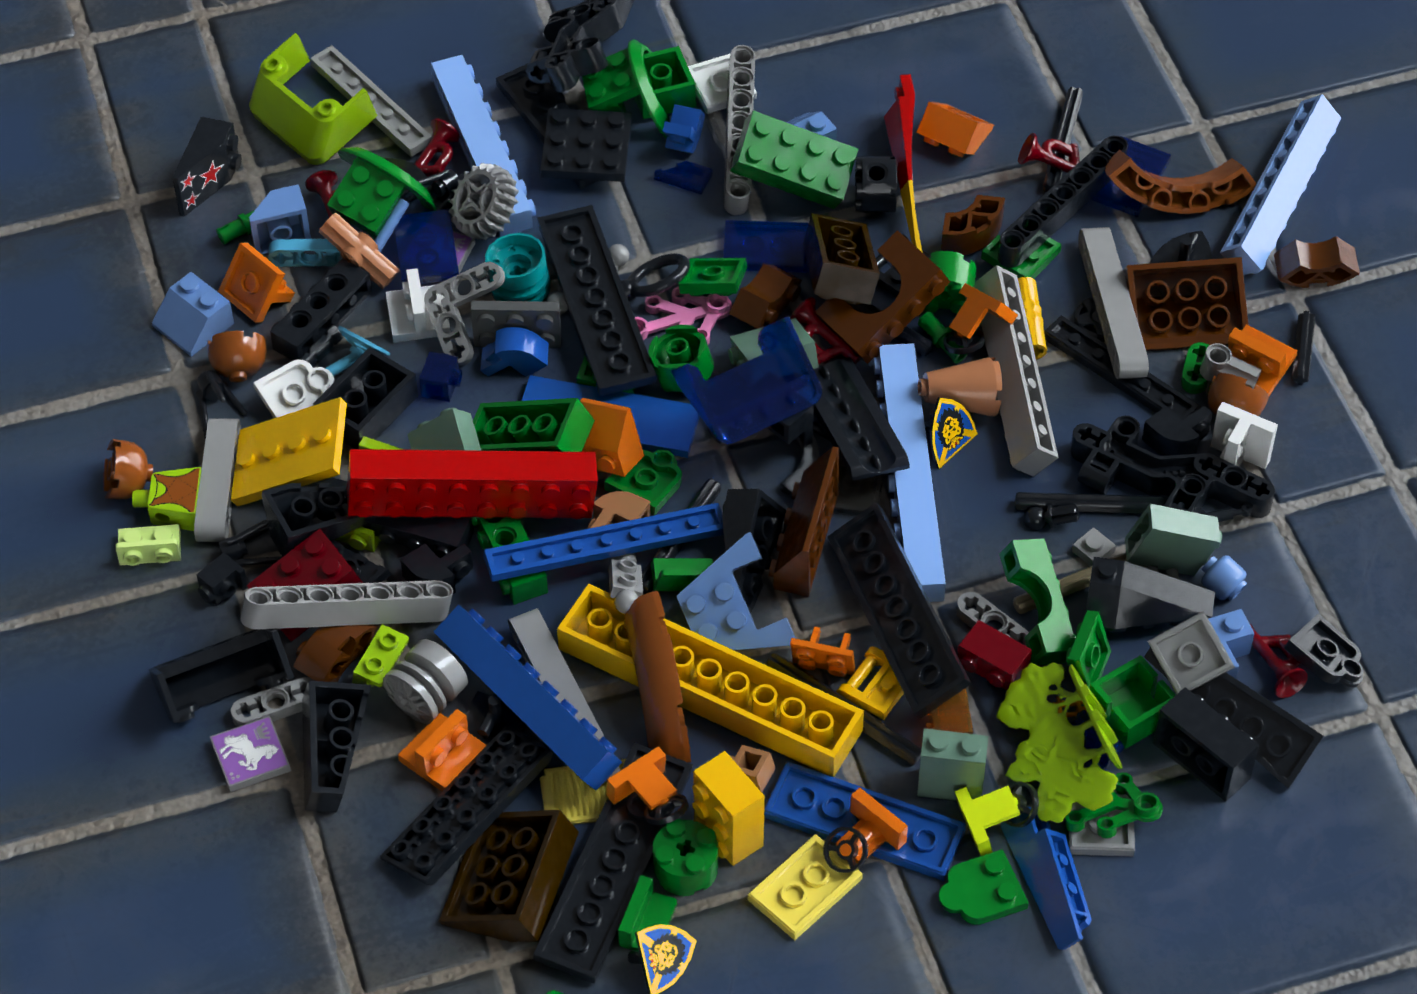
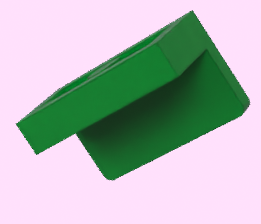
[651,558,713,591]
[618,875,677,950]

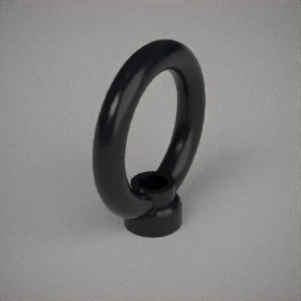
[621,254,690,302]

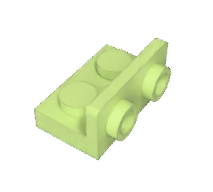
[116,524,181,566]

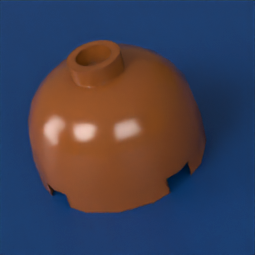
[207,330,266,382]
[1207,373,1269,416]
[103,439,153,500]

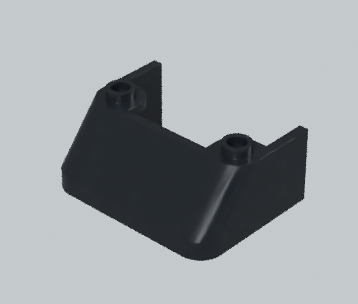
[149,629,294,723]

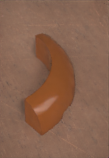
[1105,150,1256,214]
[624,591,691,763]

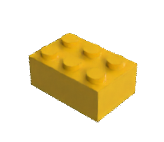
[692,751,765,866]

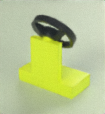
[954,782,1039,856]

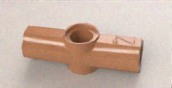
[319,213,400,290]

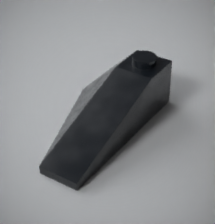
[262,483,381,557]
[722,489,787,614]
[1086,557,1215,633]

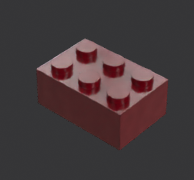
[246,528,363,642]

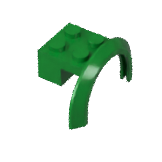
[582,39,671,139]
[327,147,436,238]

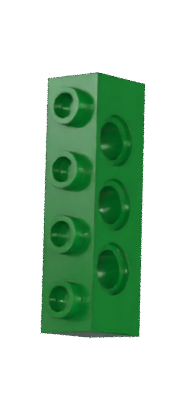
[471,517,548,605]

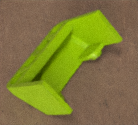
[249,33,378,165]

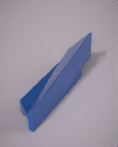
[1000,806,1092,950]

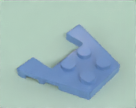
[676,532,796,651]

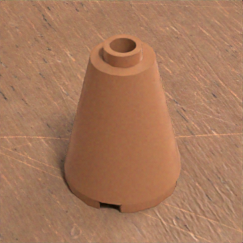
[918,357,1002,416]

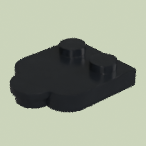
[1284,614,1364,687]

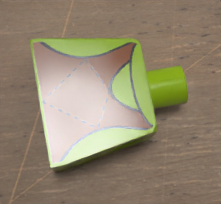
[132,467,201,531]

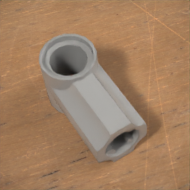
[1200,343,1262,389]

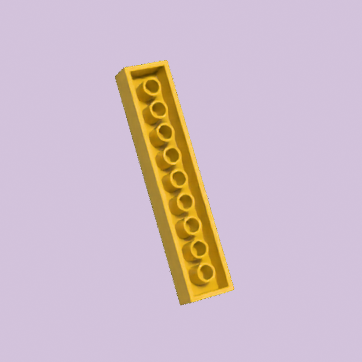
[557,584,864,777]

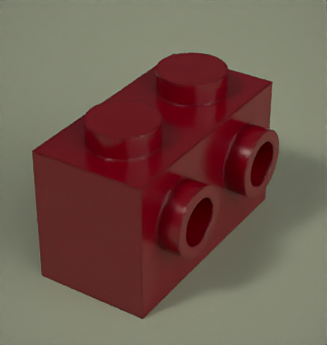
[958,620,1032,691]

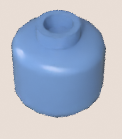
[1201,555,1248,601]

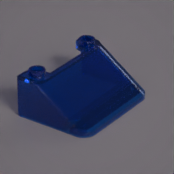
[671,316,822,444]

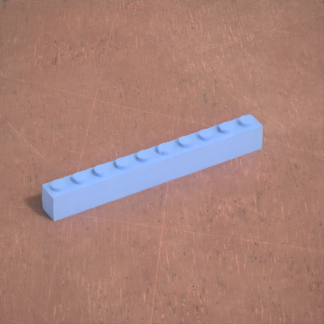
[873,343,946,602]

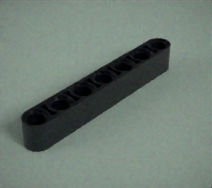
[997,135,1128,268]

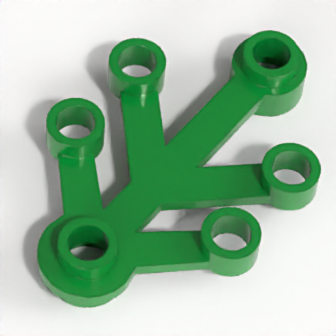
[1039,767,1163,838]

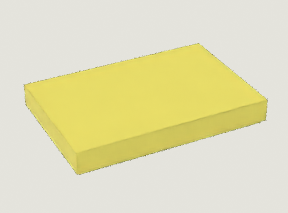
[748,834,863,941]

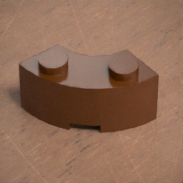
[941,195,1005,255]
[1274,236,1360,288]
[729,263,802,329]
[293,624,378,682]

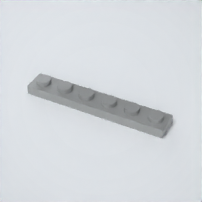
[310,45,432,157]

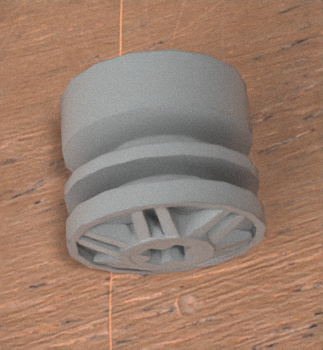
[383,639,468,724]

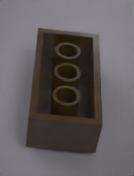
[803,213,880,305]

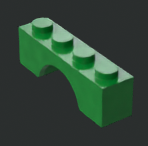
[999,538,1076,665]

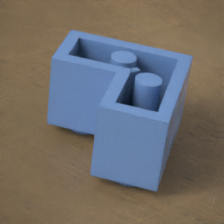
[1209,609,1254,679]

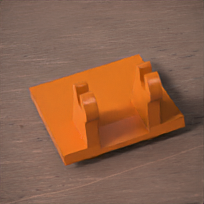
[790,626,855,677]

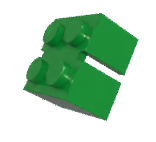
[1090,655,1176,749]

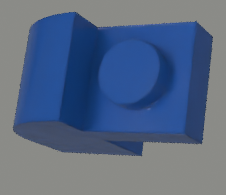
[662,104,705,153]
[480,327,549,377]

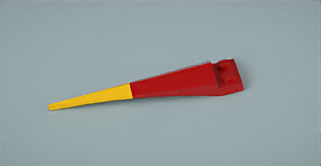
[884,74,923,253]

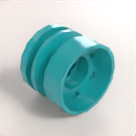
[485,233,551,302]

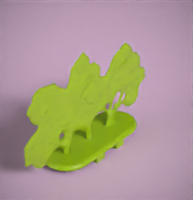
[996,663,1123,823]

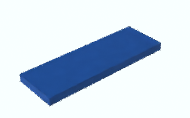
[521,375,701,458]
[764,761,967,881]

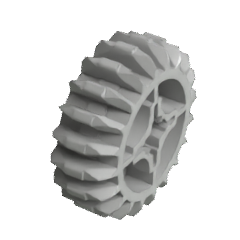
[449,163,519,240]

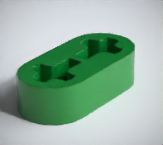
[1181,342,1209,394]

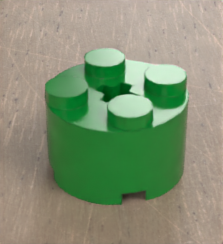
[924,251,977,314]
[648,325,714,392]
[653,818,718,896]

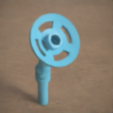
[321,325,391,377]

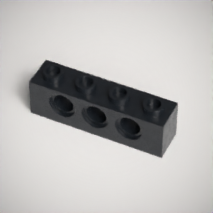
[270,258,372,361]

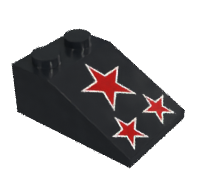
[172,117,242,216]

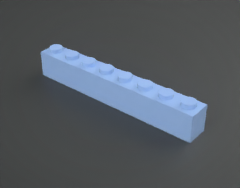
[431,55,536,237]
[1220,94,1341,275]

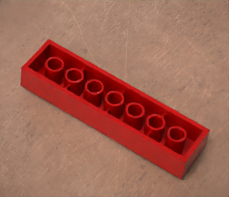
[347,449,598,519]

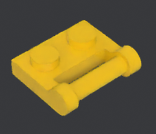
[836,646,904,720]

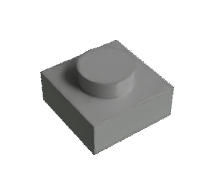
[1072,527,1116,566]

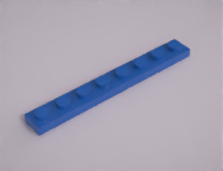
[483,503,724,582]

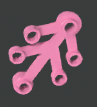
[635,287,732,345]

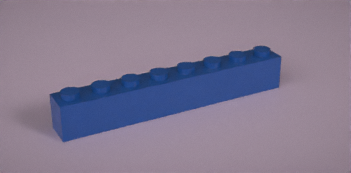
[433,604,622,790]

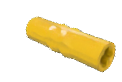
[1018,277,1047,360]

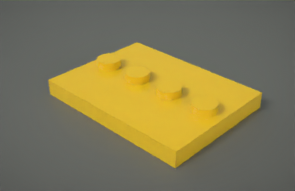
[231,397,347,507]

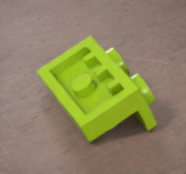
[352,624,409,687]

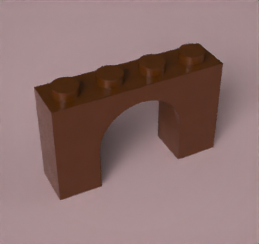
[815,230,950,364]

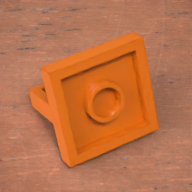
[218,243,295,323]
[1228,324,1297,396]
[398,709,486,791]

